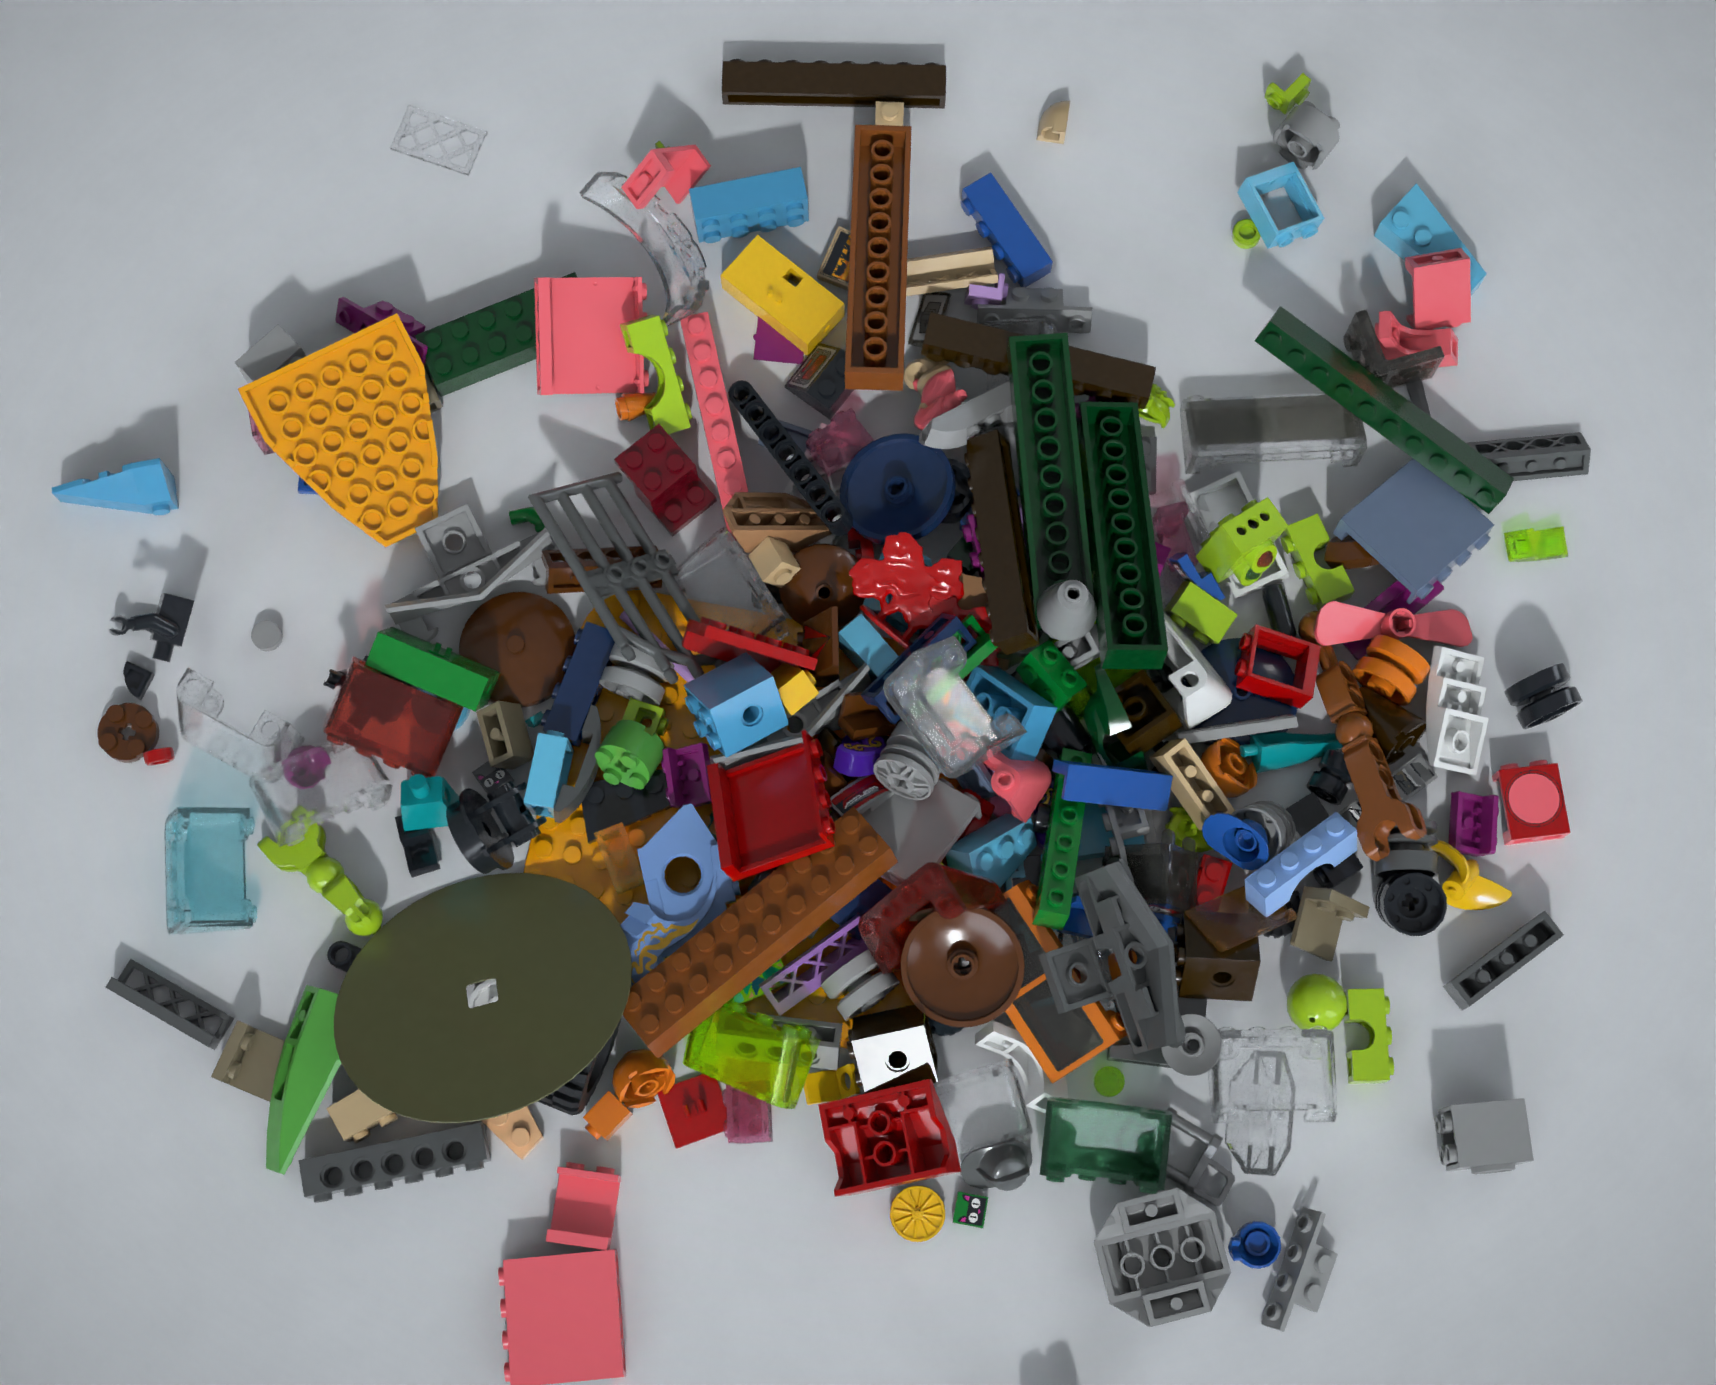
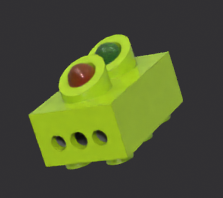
[1195,497,1288,586]

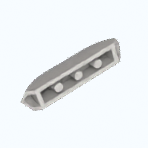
[919,381,1013,449]

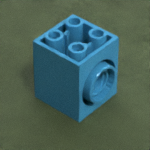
[684,652,789,758]

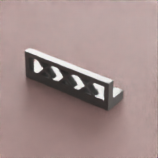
[1467,432,1591,481]
[105,959,234,1050]

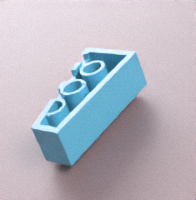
[1374,183,1487,295]

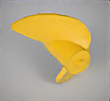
[1430,840,1512,910]

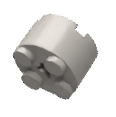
[1273,101,1340,170]

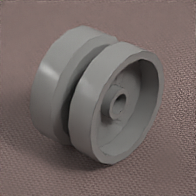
[599,643,675,706]
[821,947,900,1021]

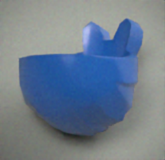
[1228,1221,1281,1269]

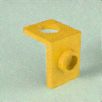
[801,1063,860,1105]

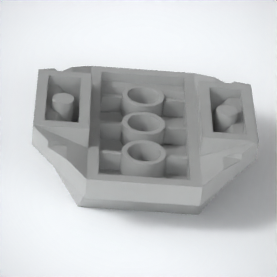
[1093,1188,1231,1327]

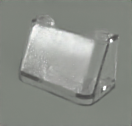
[673,527,790,641]
[883,636,1027,778]
[933,1058,1033,1155]

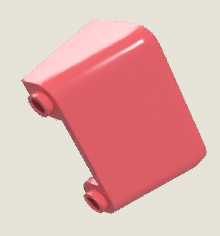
[930,721,1052,823]

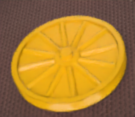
[890,1186,945,1242]

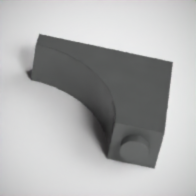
[1107,992,1207,1068]

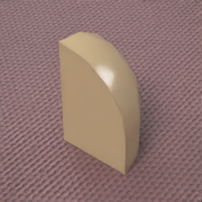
[1036,101,1070,144]

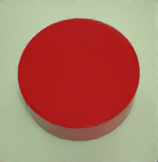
[143,747,175,766]

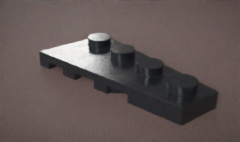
[582,769,672,844]

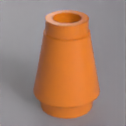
[615,392,656,422]

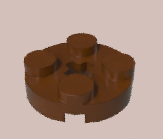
[97,703,159,763]

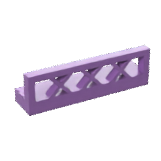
[759,914,879,1016]

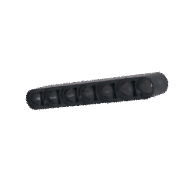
[728,380,853,536]

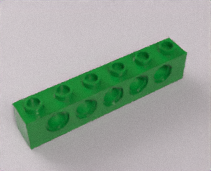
[1032,748,1093,931]

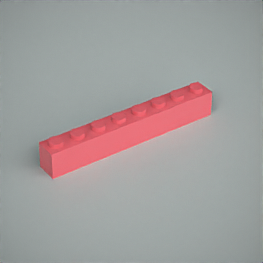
[680,311,748,542]

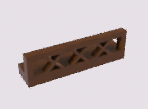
[541,545,663,594]

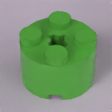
[595,720,665,789]

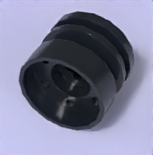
[1374,870,1447,936]

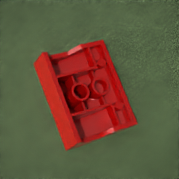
[818,1079,961,1197]

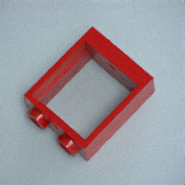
[1234,624,1321,709]

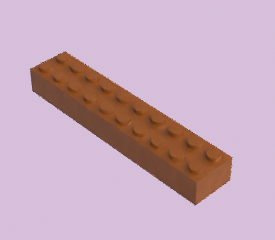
[845,125,912,391]
[623,806,898,1058]

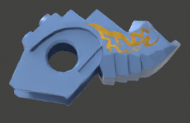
[620,804,741,987]

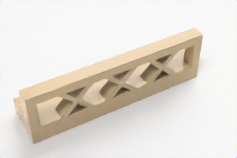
[906,246,998,296]

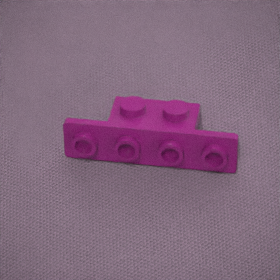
[335,297,428,367]

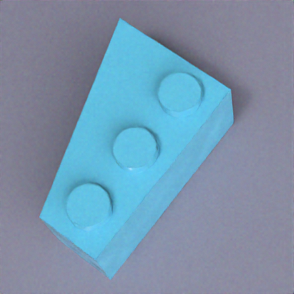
[945,813,1037,907]

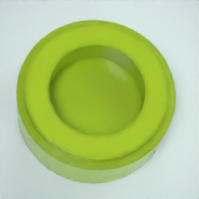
[1232,219,1261,249]

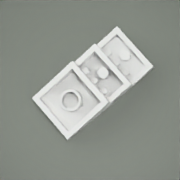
[1426,645,1489,776]

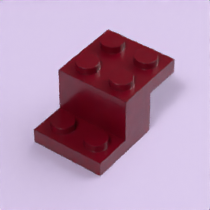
[614,424,717,537]

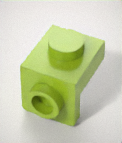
[1264,73,1311,114]

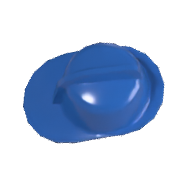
[1202,813,1269,871]

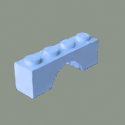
[1245,812,1357,918]

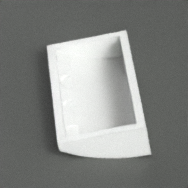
[1186,470,1289,599]

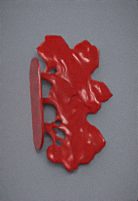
[849,532,1001,681]

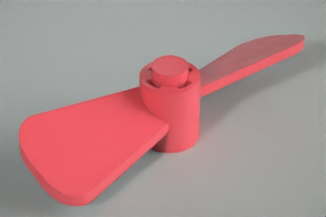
[1314,601,1472,647]

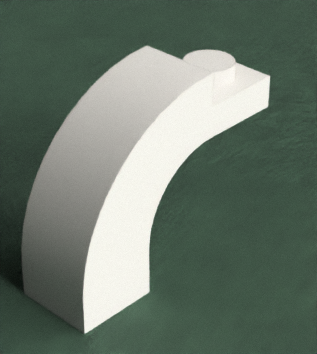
[975,1021,1069,1115]

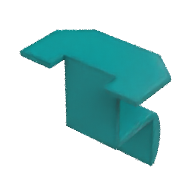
[525,711,544,728]

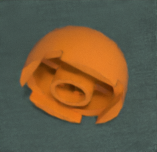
[1200,738,1258,798]
[612,1049,676,1108]

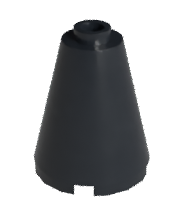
[1042,702,1093,755]

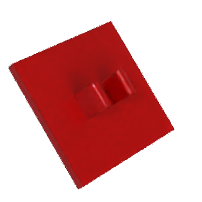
[657,1070,734,1149]

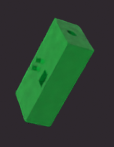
[365,627,500,712]

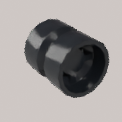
[1306,749,1352,805]

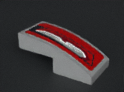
[829,774,895,818]

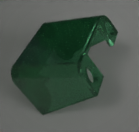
[1040,1097,1172,1194]

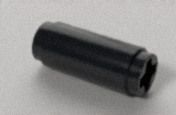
[1262,584,1297,637]

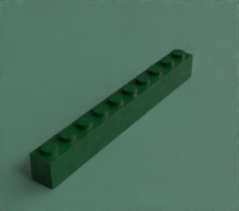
[1255,306,1514,514]

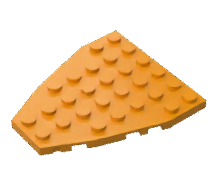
[238,313,438,548]

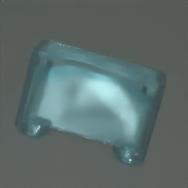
[164,807,257,934]

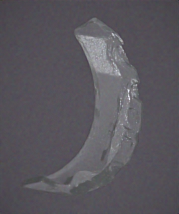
[579,172,709,327]

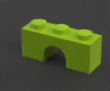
[1281,513,1355,611]
[1344,988,1394,1084]

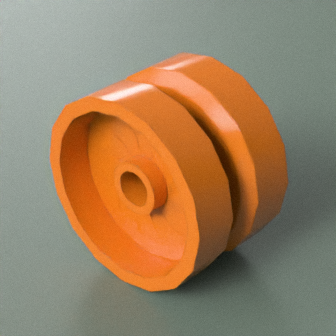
[1352,635,1430,706]

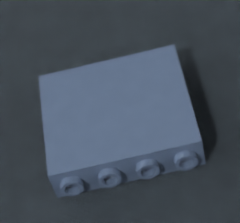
[1333,459,1494,604]

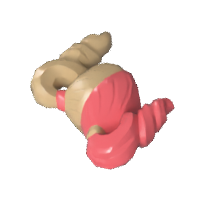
[903,357,968,430]

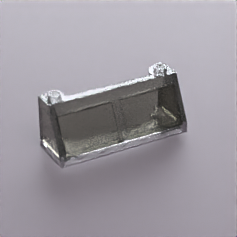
[1180,393,1367,474]

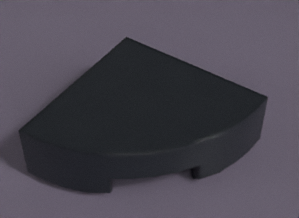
[123,661,155,700]

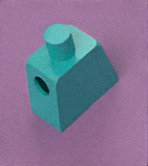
[400,774,459,831]

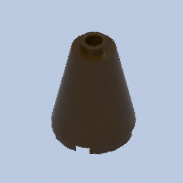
[1359,686,1426,766]

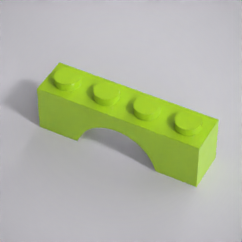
[620,315,692,434]

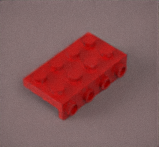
[682,616,818,673]

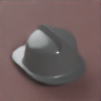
[960,1140,1032,1191]

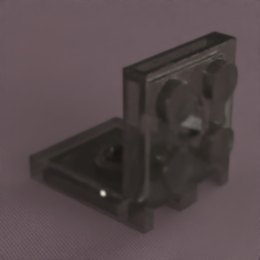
[1343,309,1444,389]

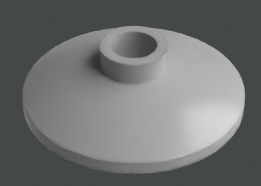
[1161,1014,1222,1076]

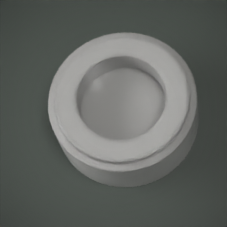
[251,621,282,651]

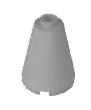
[1036,580,1097,641]

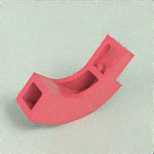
[1375,311,1458,367]

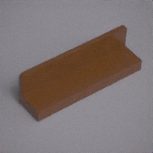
[838,686,954,741]

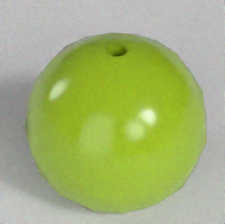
[1287,974,1347,1034]

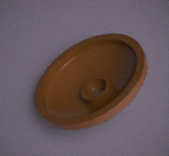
[779,544,865,628]

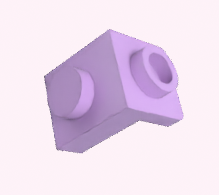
[964,273,1008,310]

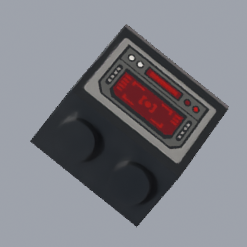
[785,343,854,420]

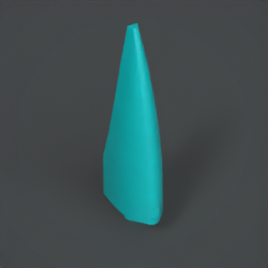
[1240,731,1343,773]

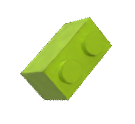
[1164,581,1238,645]

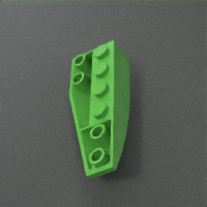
[266,985,341,1175]

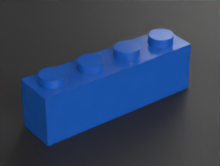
[960,172,1053,288]

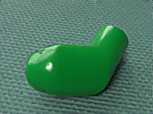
[509,507,545,533]

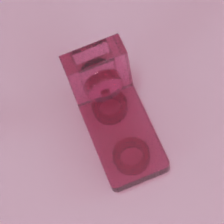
[1152,500,1198,572]

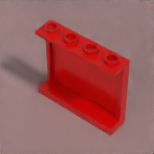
[707,730,836,882]

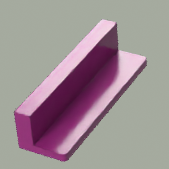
[1342,580,1444,660]

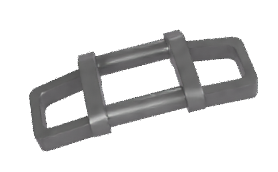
[1113,1106,1235,1206]

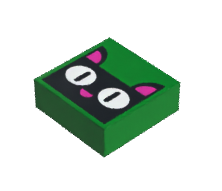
[952,1192,988,1229]

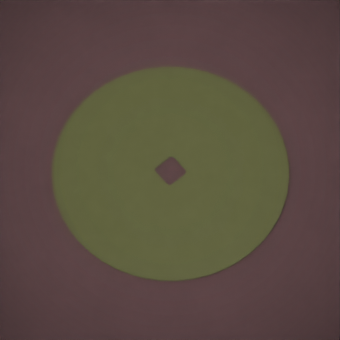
[334,873,632,1123]

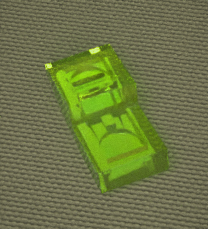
[1504,526,1568,562]

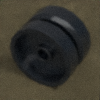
[1504,663,1583,730]

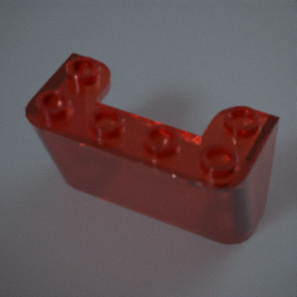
[323,656,464,778]
[858,862,1007,975]

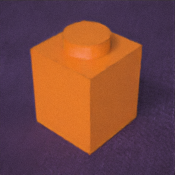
[583,1091,633,1141]

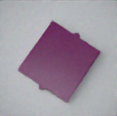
[753,316,804,364]

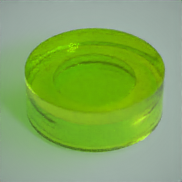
[1093,1066,1125,1098]

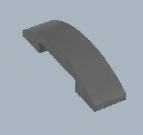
[553,705,602,823]

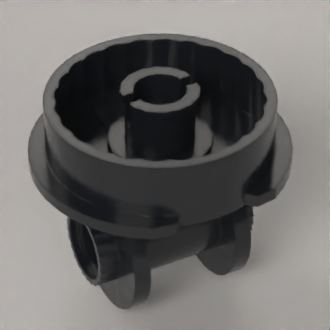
[446,781,547,874]

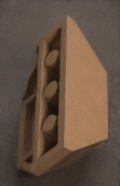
[723,492,832,553]

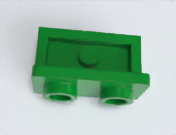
[1015,640,1087,714]

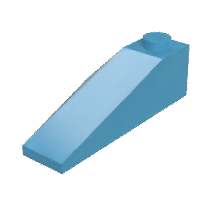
[52,458,179,515]

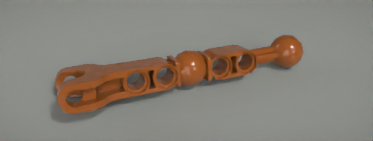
[1298,611,1427,861]

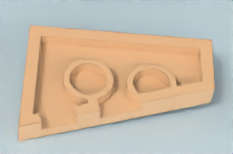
[481,1106,544,1160]

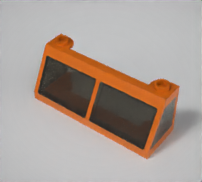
[983,880,1127,1084]

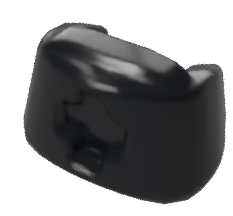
[1149,662,1174,693]

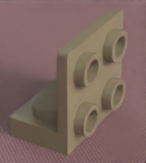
[1290,886,1370,961]
[211,1020,285,1102]

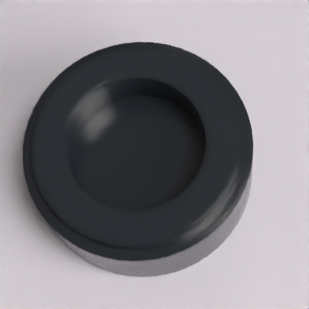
[1033,802,1051,834]

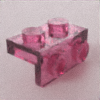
[723,1080,773,1145]

